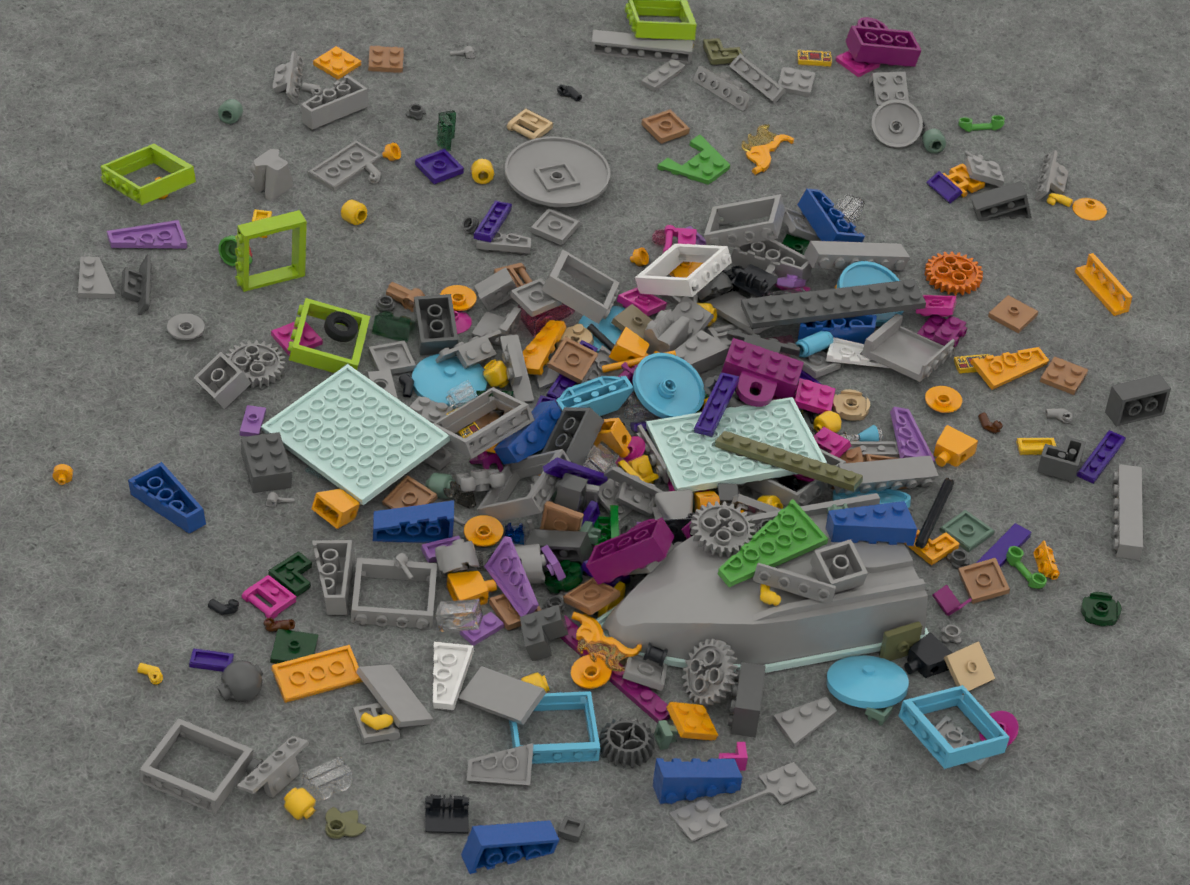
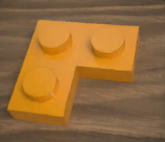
[904,530,960,566]

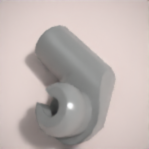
[302,82,323,96]
[365,162,381,184]
[1045,408,1073,423]

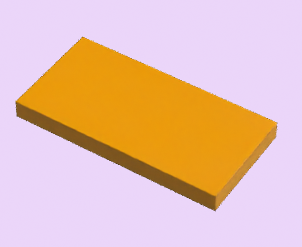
[271,645,363,703]

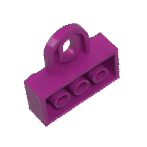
[845,17,922,67]
[721,338,804,407]
[586,517,674,585]

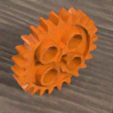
[924,251,983,296]

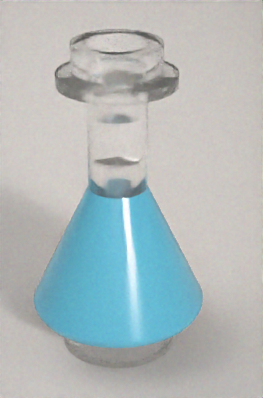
[840,425,883,441]

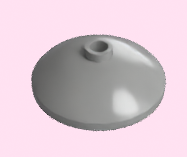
[871,99,923,148]

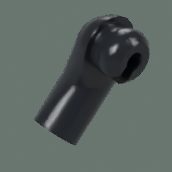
[557,84,582,102]
[208,599,239,615]

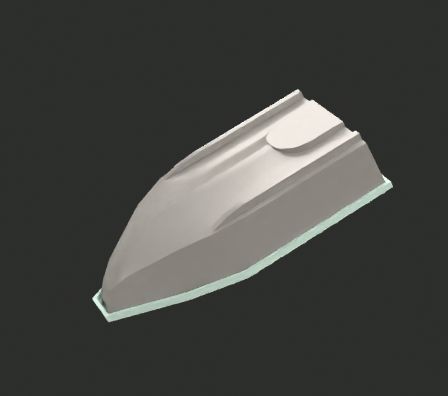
[595,493,929,673]

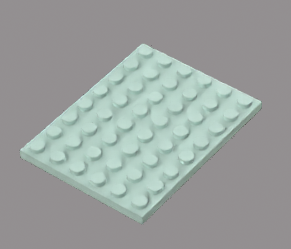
[261,364,450,505]
[646,397,827,492]

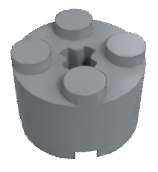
[435,539,480,578]
[515,544,546,585]

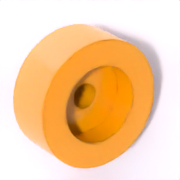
[382,142,401,161]
[630,247,649,267]
[53,464,73,485]

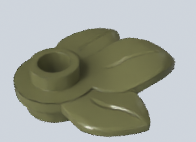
[325,807,366,839]

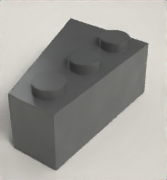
[971,181,1032,221]
[554,473,588,513]
[525,529,593,576]

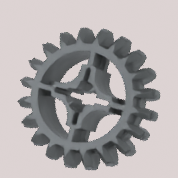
[599,717,655,768]

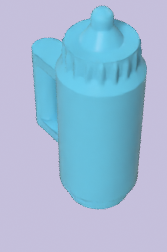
[795,331,833,358]

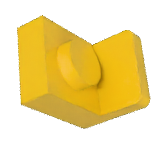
[628,455,659,484]

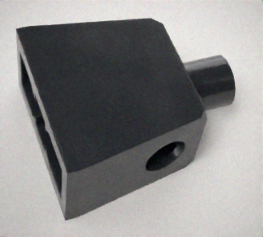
[904,632,952,678]

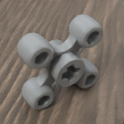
[455,469,506,492]

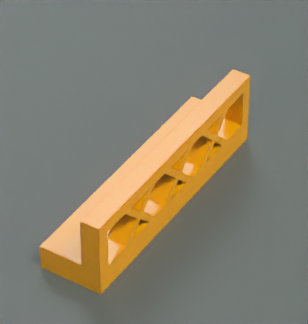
[1075,253,1133,316]

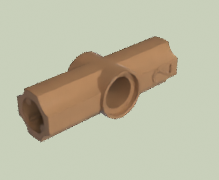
[386,282,425,312]

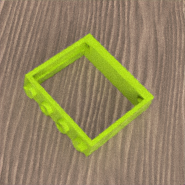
[624,0,697,40]
[100,143,196,205]
[235,210,307,292]
[287,298,370,373]

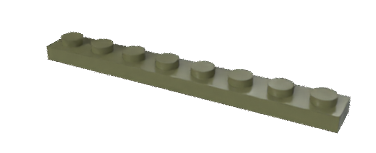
[715,431,863,492]

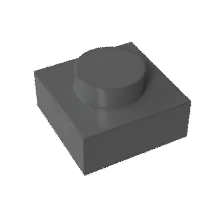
[558,816,585,842]

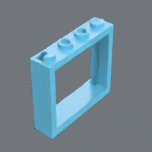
[899,685,1010,769]
[509,691,600,764]

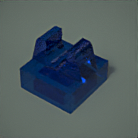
[504,523,525,545]

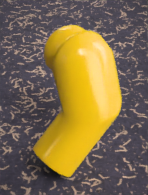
[1046,193,1073,207]
[760,584,781,606]
[137,663,163,685]
[360,712,393,730]

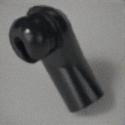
[399,374,414,398]

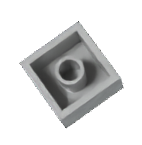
[194,352,251,409]
[810,539,868,594]

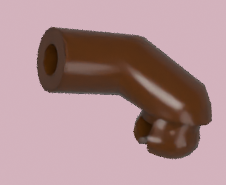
[978,413,1003,433]
[263,617,295,632]

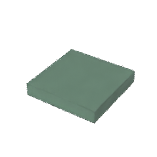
[940,510,995,552]

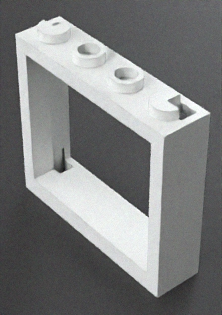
[635,244,732,297]

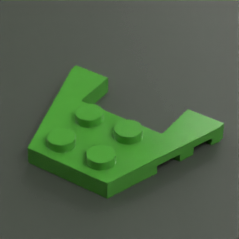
[657,134,730,185]

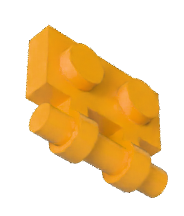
[942,163,985,198]

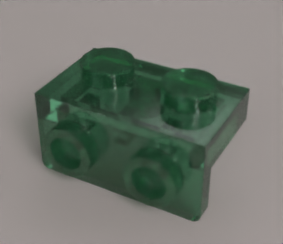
[437,110,456,151]
[372,311,415,342]

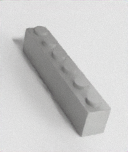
[591,30,693,64]
[804,241,910,271]
[834,455,938,495]
[1112,464,1143,560]

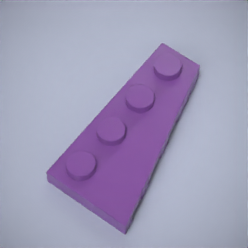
[107,220,187,248]
[890,407,935,462]
[484,536,539,617]

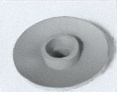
[167,313,205,340]

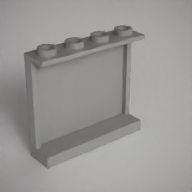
[861,314,955,382]

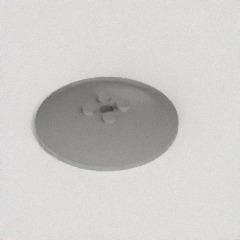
[505,137,610,207]

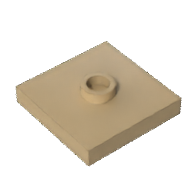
[944,641,995,691]

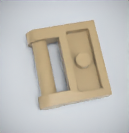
[507,108,553,140]

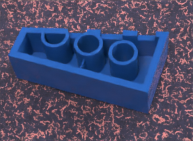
[797,189,865,242]
[798,315,877,344]
[494,400,562,464]
[128,462,206,534]
[373,500,454,543]
[825,501,917,546]
[653,758,742,804]
[461,821,559,874]

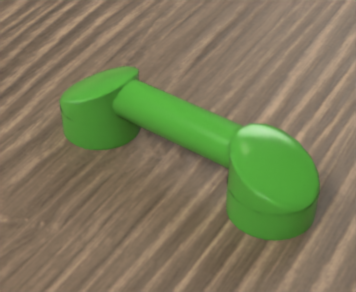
[958,115,1005,132]
[1006,546,1047,589]

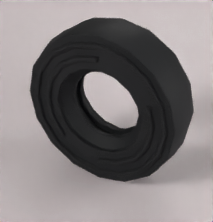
[324,311,358,342]

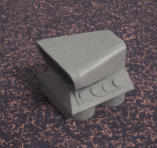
[250,149,293,201]
[644,309,690,355]
[652,489,693,520]

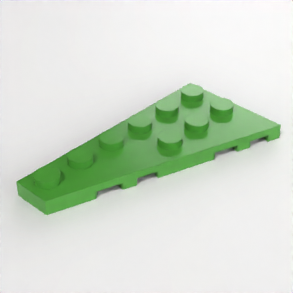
[718,499,828,587]

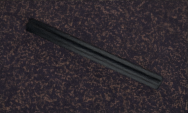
[915,478,954,549]

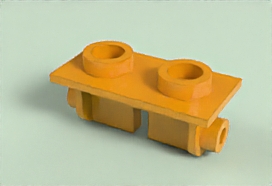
[1033,540,1060,580]

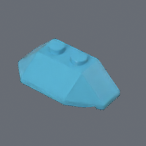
[556,376,634,416]

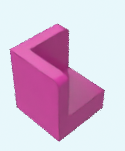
[719,742,748,771]

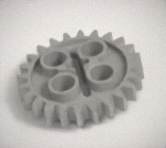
[225,340,285,388]
[690,501,756,558]
[682,638,738,706]

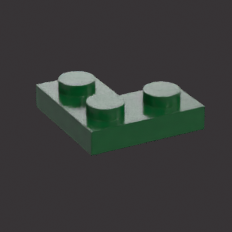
[268,551,312,597]

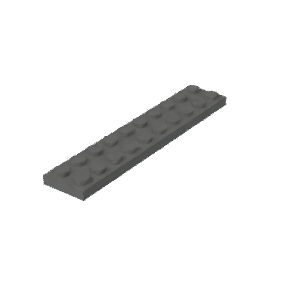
[741,279,926,329]

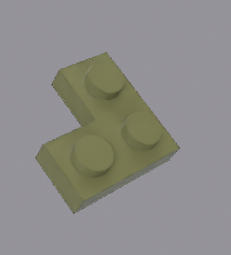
[703,38,743,65]

